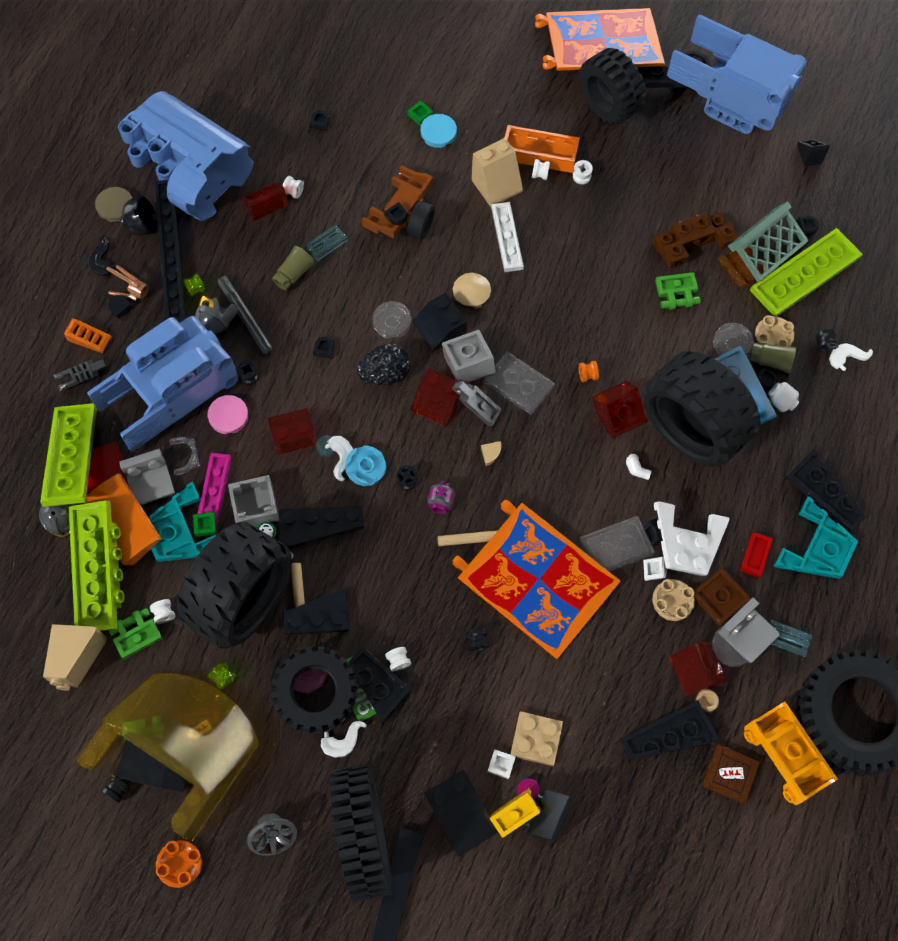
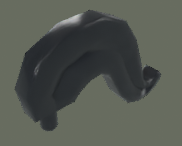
[88,237,116,276]

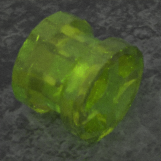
[183,273,206,297]
[208,662,236,690]

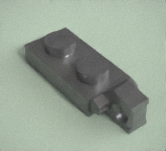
[452,381,501,426]

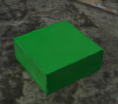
[408,101,433,126]
[193,512,217,537]

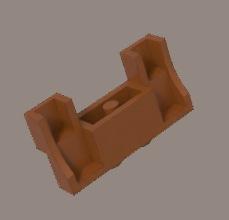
[362,165,433,239]

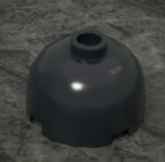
[121,196,157,236]

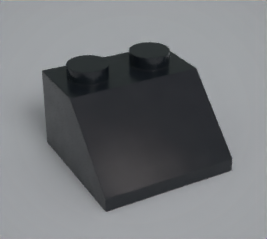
[413,293,467,351]
[525,789,573,846]

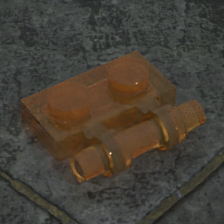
[718,248,763,288]

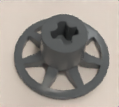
[247,813,297,856]

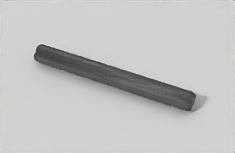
[218,276,272,354]

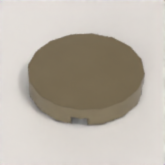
[95,187,132,222]

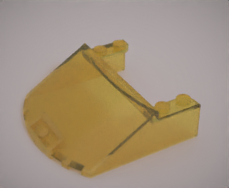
[75,673,259,841]

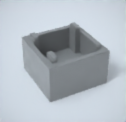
[442,330,495,383]
[228,475,279,527]

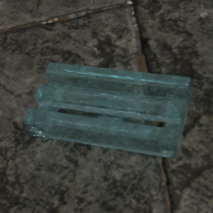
[305,225,348,261]
[769,620,812,657]

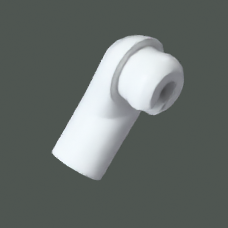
[626,454,652,480]

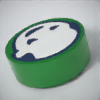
[257,522,277,539]

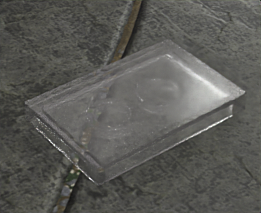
[483,351,555,415]
[580,516,655,572]

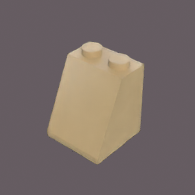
[472,138,523,207]
[43,624,107,691]

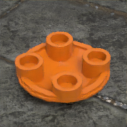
[156,840,202,888]

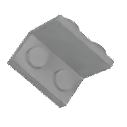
[119,449,175,505]
[719,598,780,663]

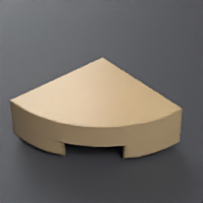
[481,441,501,466]

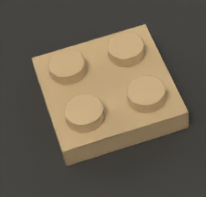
[510,711,563,766]

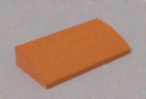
[504,125,580,173]
[85,474,162,565]

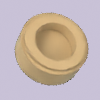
[695,689,719,713]

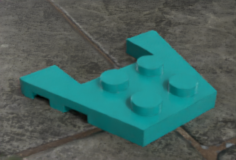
[148,482,216,562]
[774,497,858,579]

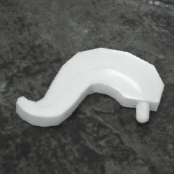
[829,343,873,371]
[325,436,353,481]
[321,721,366,758]

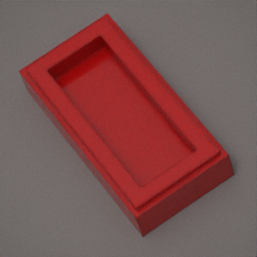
[740,532,773,578]

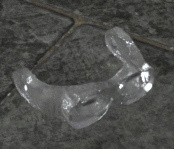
[169,437,199,475]

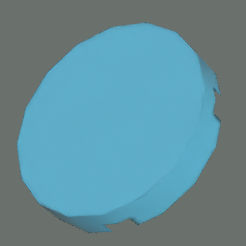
[421,114,457,148]
[345,446,386,486]

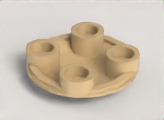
[453,273,491,309]
[755,315,794,347]
[652,579,695,621]

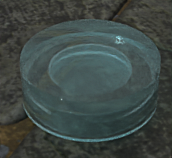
[316,435,335,457]

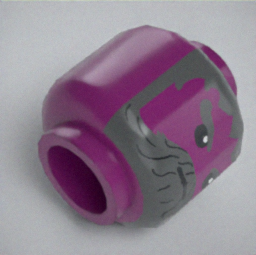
[427,481,456,514]

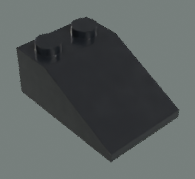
[116,732,194,792]
[424,770,498,857]

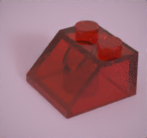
[411,368,461,427]
[591,380,647,438]
[268,408,317,455]

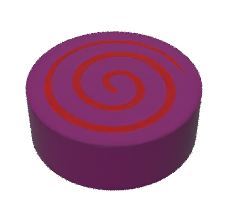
[517,778,540,800]

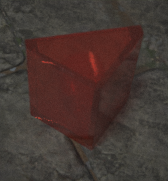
[241,183,288,221]
[669,642,727,697]

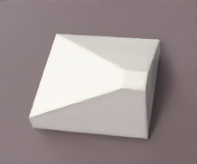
[643,557,667,581]

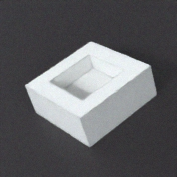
[488,750,516,779]

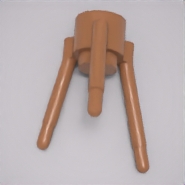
[107,265,148,301]

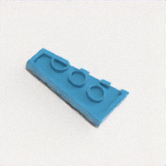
[715,345,777,425]

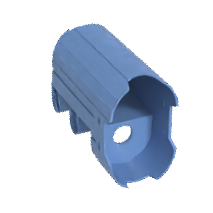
[118,91,254,221]

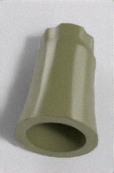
[272,246,315,291]
[750,343,796,374]

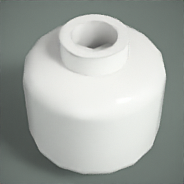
[768,382,799,412]

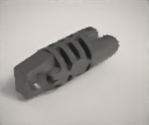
[53,359,107,392]

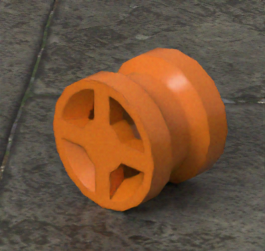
[579,361,599,382]

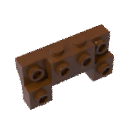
[652,212,740,269]

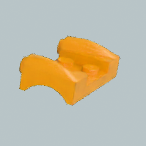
[744,701,838,805]

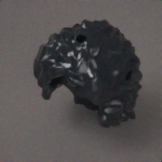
[356,344,411,386]

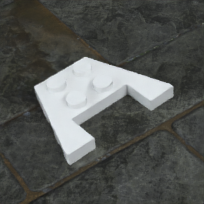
[654,501,729,576]

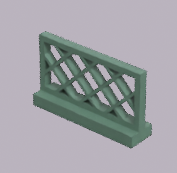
[728,201,809,282]

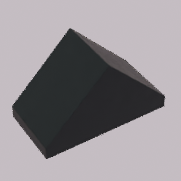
[797,139,829,166]

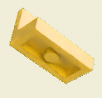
[489,788,541,838]

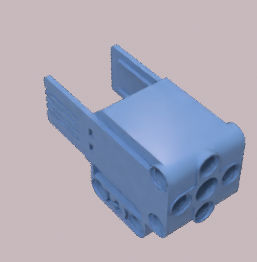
[667,15,807,134]
[87,316,238,452]

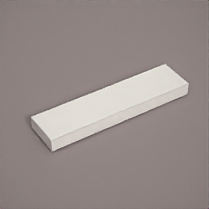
[491,202,524,272]

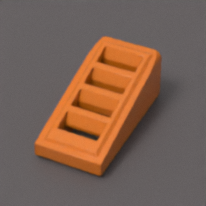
[64,319,112,353]

